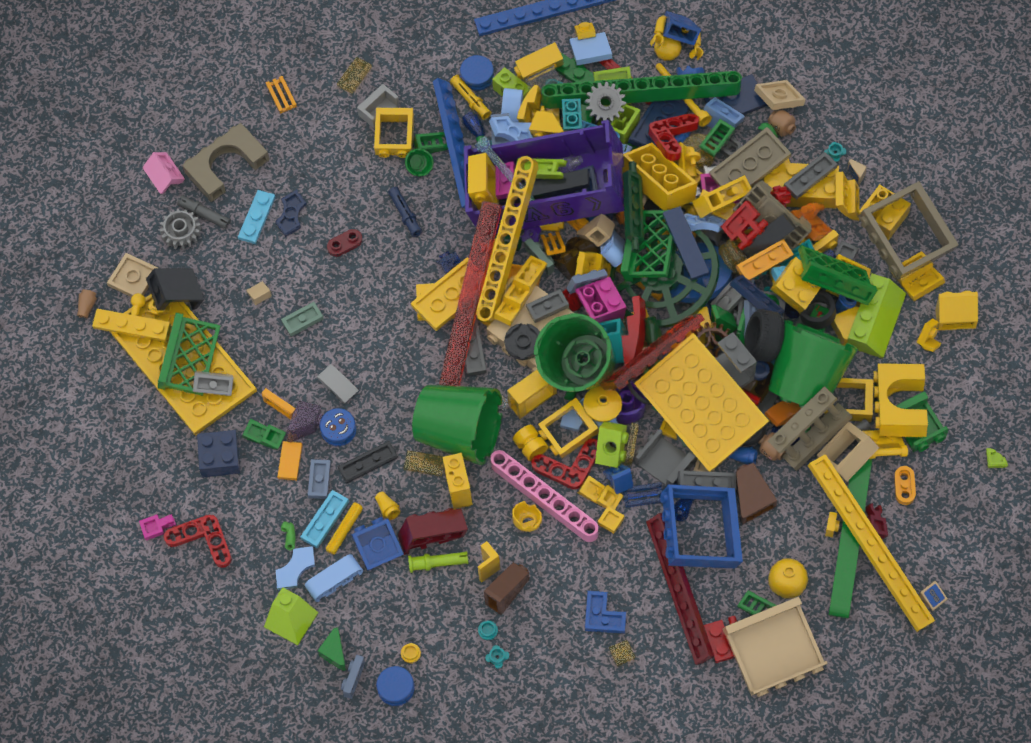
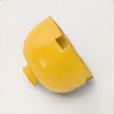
[768,558,808,599]

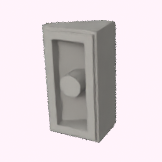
[193,371,233,396]

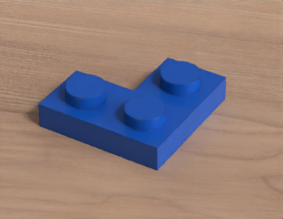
[585,591,626,634]

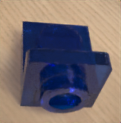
[436,250,461,275]

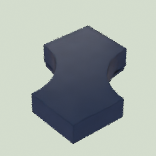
[275,189,307,237]

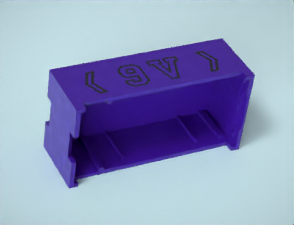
[464,120,624,236]

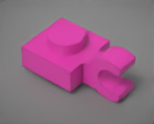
[139,514,176,541]

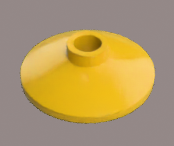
[583,386,622,422]

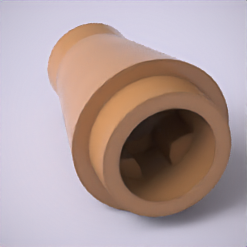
[77,289,97,319]

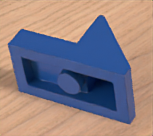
[603,464,633,494]

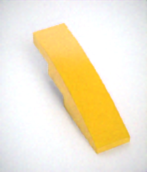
[494,255,547,326]

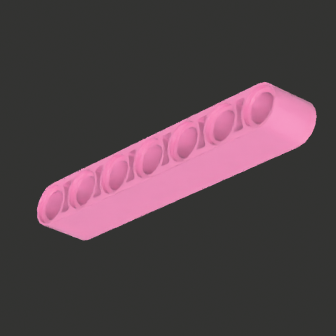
[490,450,598,542]

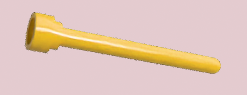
[656,63,712,127]

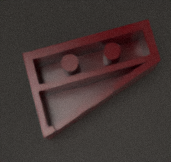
[397,508,468,555]

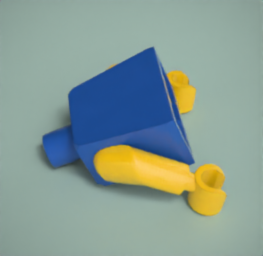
[650,11,704,60]

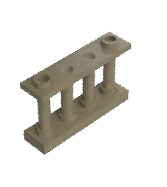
[768,386,853,471]

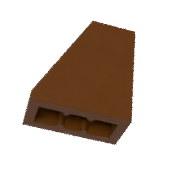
[736,463,777,525]
[484,562,530,615]

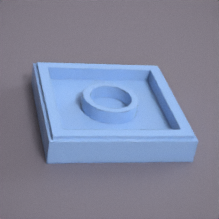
[569,32,613,65]

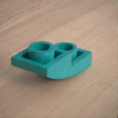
[562,99,582,131]

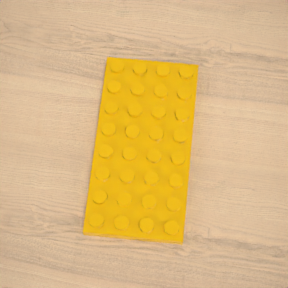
[110,294,257,436]

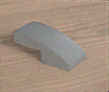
[317,364,359,404]

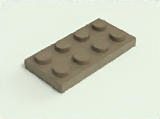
[709,127,791,187]

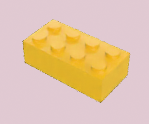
[622,143,697,210]
[762,163,839,208]

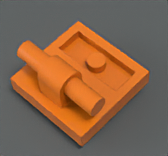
[791,202,832,241]

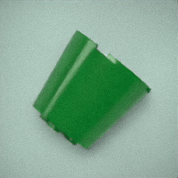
[534,313,616,392]
[768,320,858,408]
[412,385,502,465]

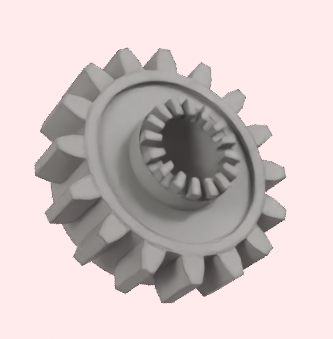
[585,82,626,122]
[160,209,201,249]

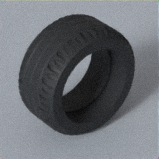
[744,309,785,362]

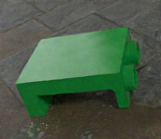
[896,391,948,453]

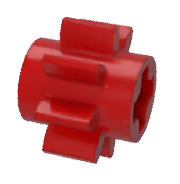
[770,185,791,208]
[562,289,582,311]

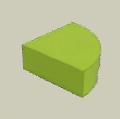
[986,448,1008,468]

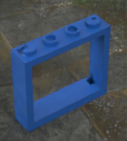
[660,484,743,568]

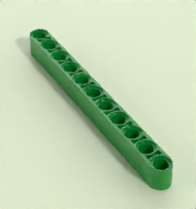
[541,71,742,109]

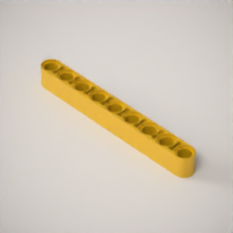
[476,156,538,322]

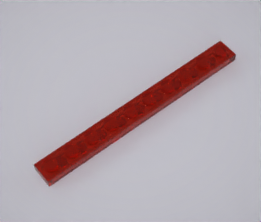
[439,201,502,386]

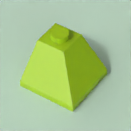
[264,587,318,646]

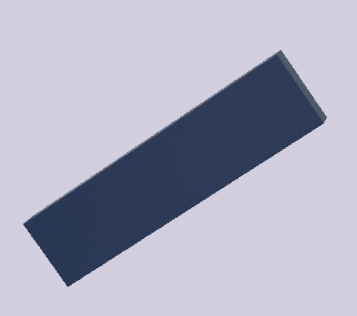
[662,206,709,281]

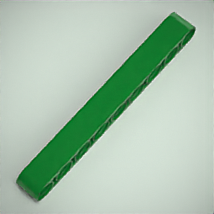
[829,459,872,619]

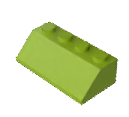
[847,273,906,359]

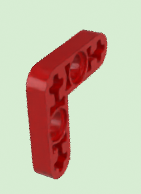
[648,114,699,161]
[531,438,598,489]
[164,515,232,568]

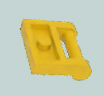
[863,430,908,459]

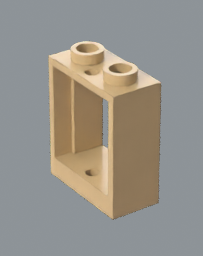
[817,422,879,482]

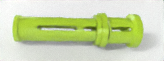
[408,551,468,573]

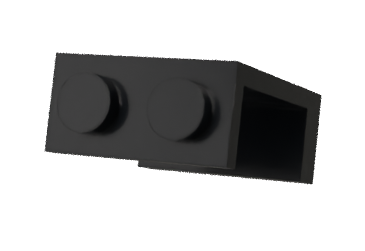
[146,268,204,310]

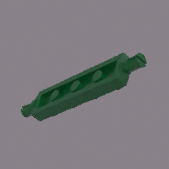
[623,161,644,253]

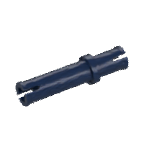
[388,186,422,237]

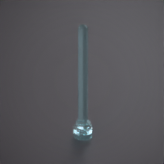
[474,136,535,201]

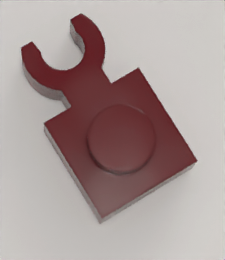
[866,503,888,539]

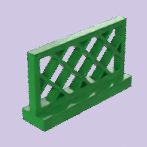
[620,210,674,282]
[798,245,878,305]
[158,313,220,396]

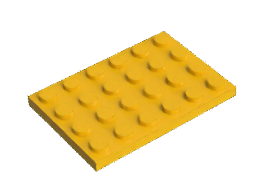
[634,333,770,472]

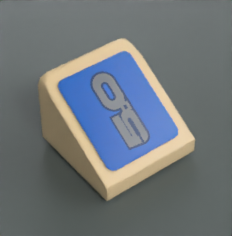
[848,159,867,185]
[919,581,948,611]

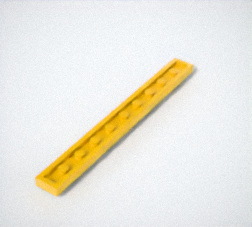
[808,454,935,632]

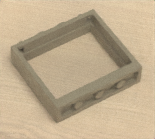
[858,181,959,280]

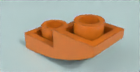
[765,401,801,427]

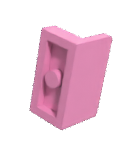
[143,152,185,194]

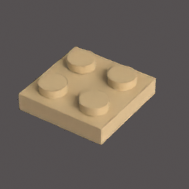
[754,80,805,110]
[107,253,158,297]

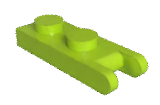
[515,158,567,179]

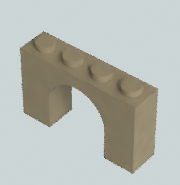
[182,123,269,202]

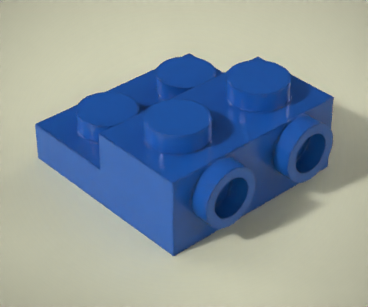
[351,517,404,570]

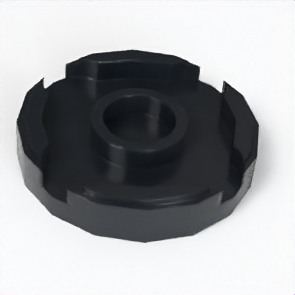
[504,323,540,360]

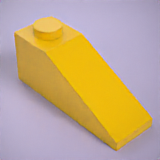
[692,175,752,219]

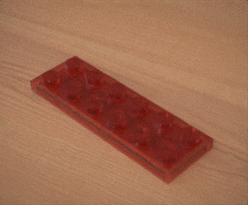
[600,313,705,391]

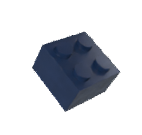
[197,430,241,478]

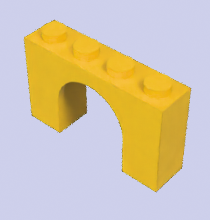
[873,363,928,437]

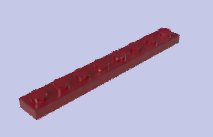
[646,513,714,665]

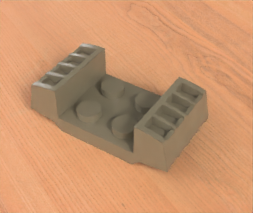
[733,180,812,250]

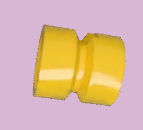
[512,424,548,461]

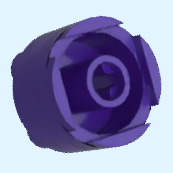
[611,380,646,424]

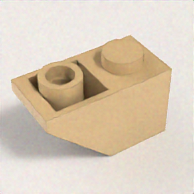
[577,214,615,247]

